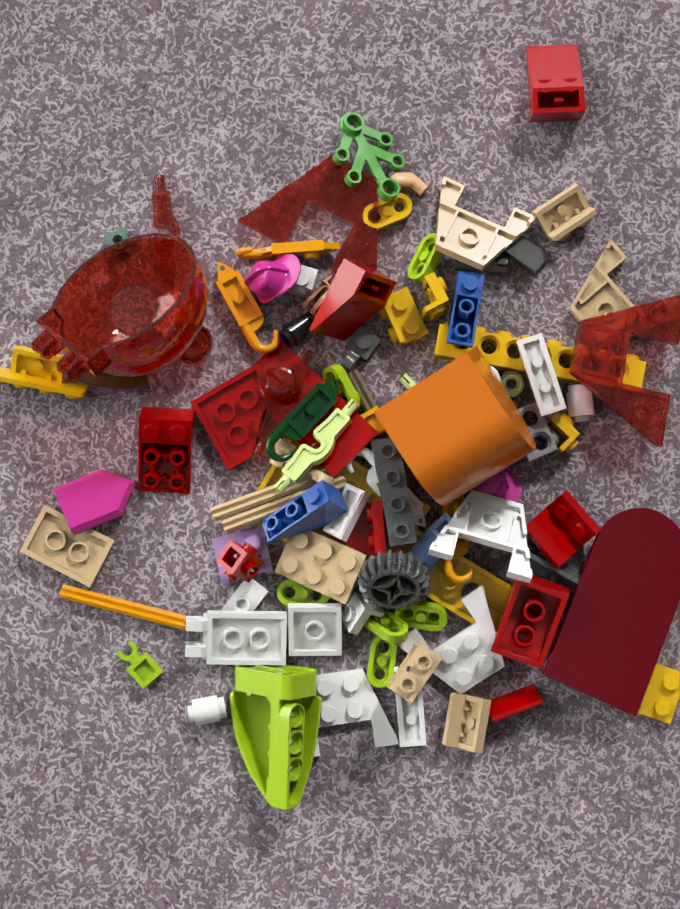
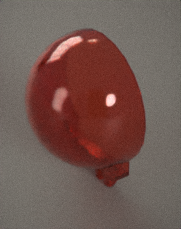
[31,233,208,381]

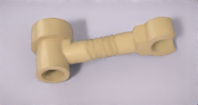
[269,438,334,484]

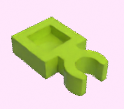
[117,641,164,689]

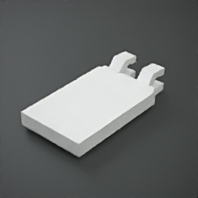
[185,610,287,665]

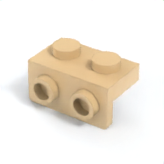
[532,184,597,241]
[442,693,491,753]

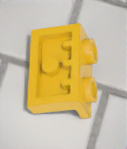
[378,287,429,347]

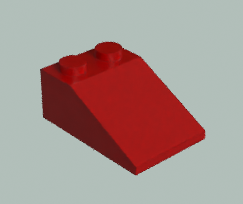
[491,575,569,669]

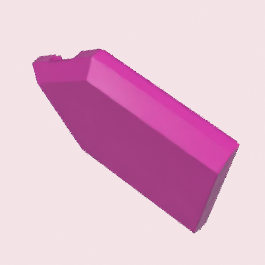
[53,469,136,536]

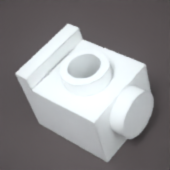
[286,265,318,299]

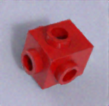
[216,539,264,583]

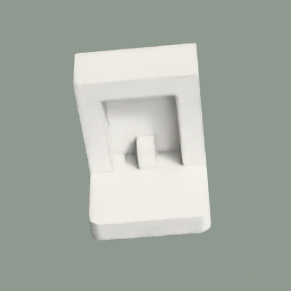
[342,592,385,635]

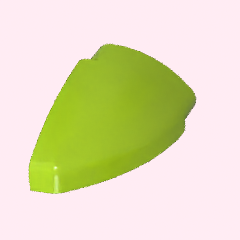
[230,665,322,810]

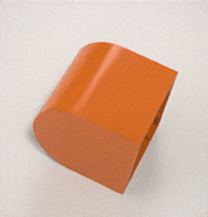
[374,346,536,506]

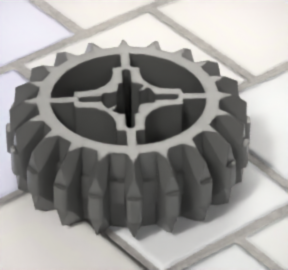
[358,549,430,611]

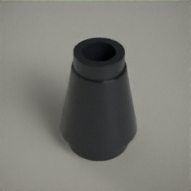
[278,311,314,348]

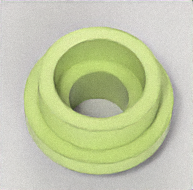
[500,371,525,397]

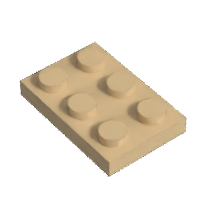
[20,505,115,588]
[274,530,368,604]

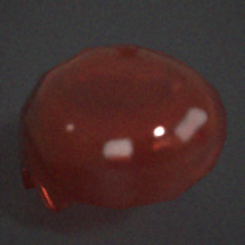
[172,324,213,365]

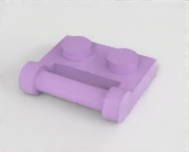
[212,527,274,585]

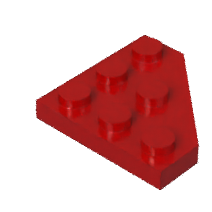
[190,363,272,470]

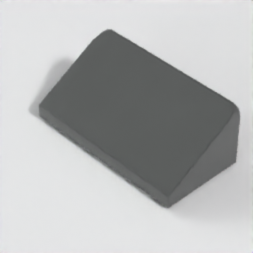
[501,236,549,276]

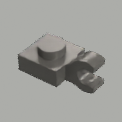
[341,326,381,372]

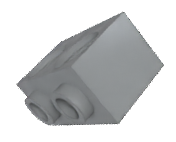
[518,402,559,463]

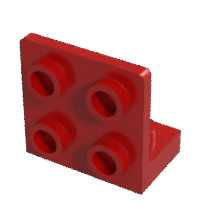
[526,490,601,568]
[331,500,386,556]

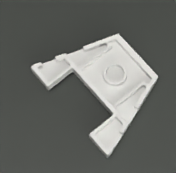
[428,490,533,583]
[397,585,505,694]
[314,668,399,757]

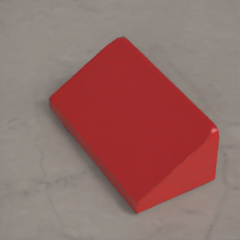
[489,684,543,722]

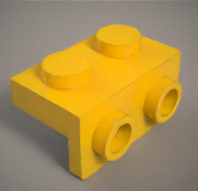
[421,272,449,321]

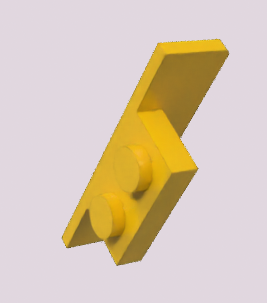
[0,345,89,399]

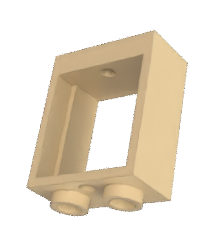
[386,642,442,704]

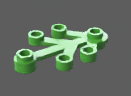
[333,112,405,202]

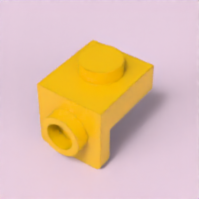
[547,412,580,454]

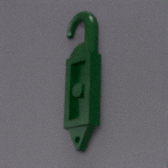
[265,379,340,462]

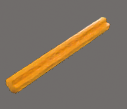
[60,585,186,630]

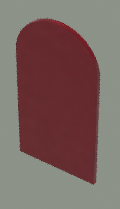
[542,508,680,717]

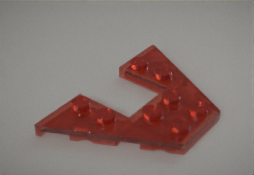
[238,154,378,274]
[569,295,680,447]

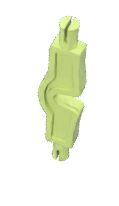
[273,399,360,494]

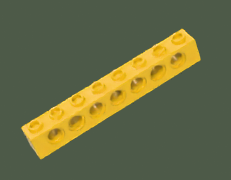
[433,321,646,395]

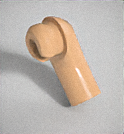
[391,172,428,196]

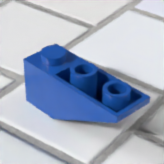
[446,271,485,348]
[261,480,348,544]

